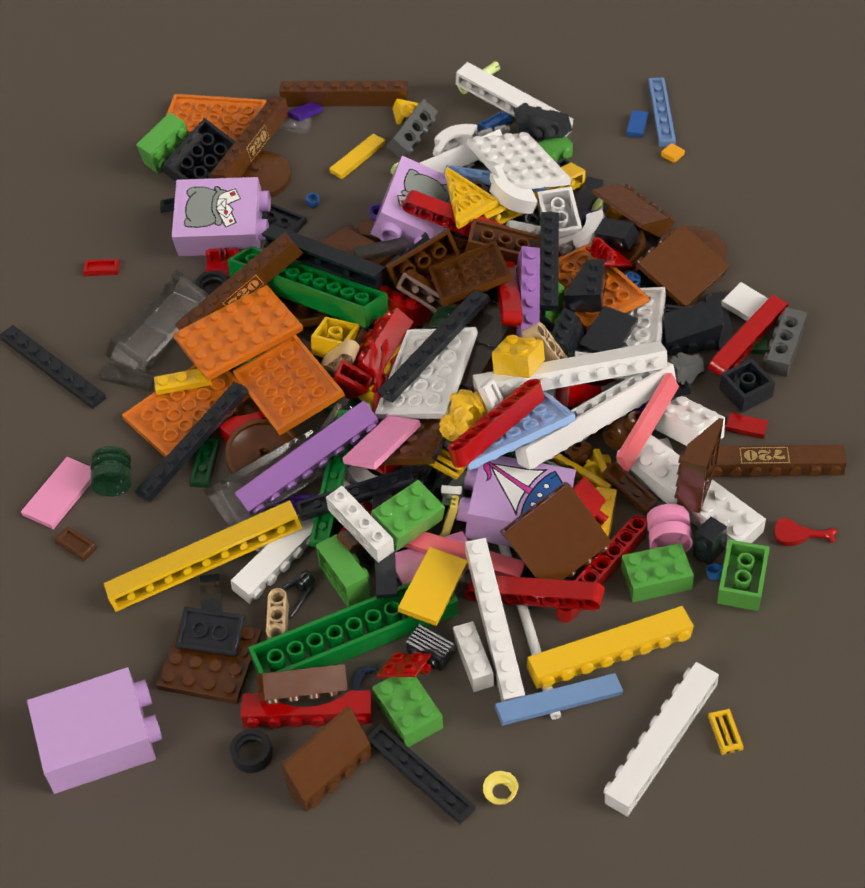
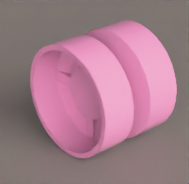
[647,504,693,553]

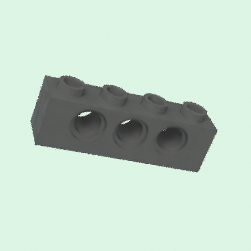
[386,99,438,159]
[763,307,808,377]

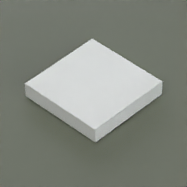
[721,282,768,321]

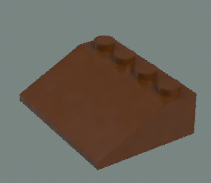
[592,183,675,238]
[674,418,724,513]
[281,706,372,812]

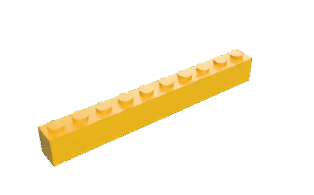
[104,500,303,612]

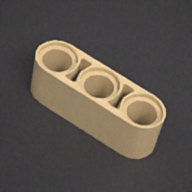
[522,322,567,362]
[321,340,360,378]
[266,588,289,639]

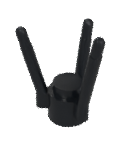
[281,570,315,619]

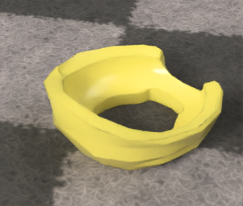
[483,771,519,805]

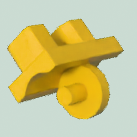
[583,449,611,482]

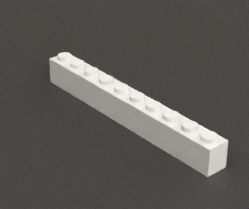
[473,341,668,398]
[515,362,676,469]

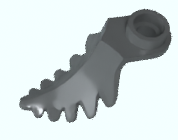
[670,353,706,385]

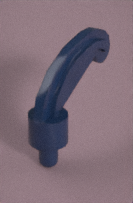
[353,665,377,691]

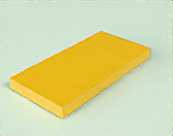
[398,547,468,626]

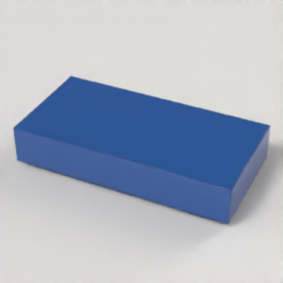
[626,110,648,138]
[477,111,512,131]

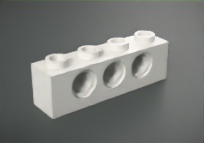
[326,486,394,563]

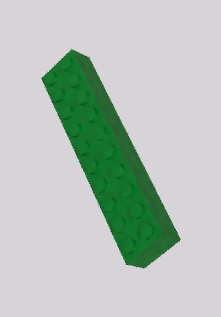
[228,246,388,328]
[248,582,459,674]

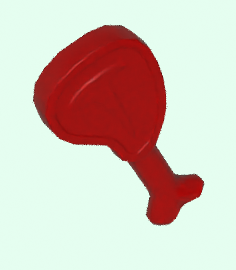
[774,518,837,546]

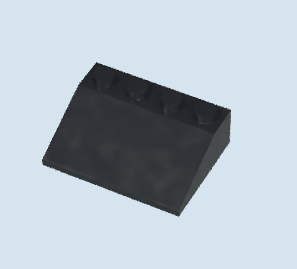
[162,118,236,182]

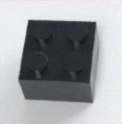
[719,358,775,413]

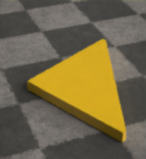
[445,167,500,229]

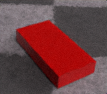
[83,259,120,276]
[725,412,768,439]

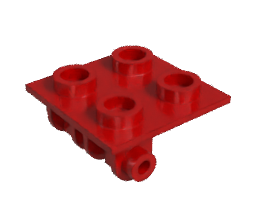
[586,237,633,268]
[205,247,241,278]
[376,652,431,677]

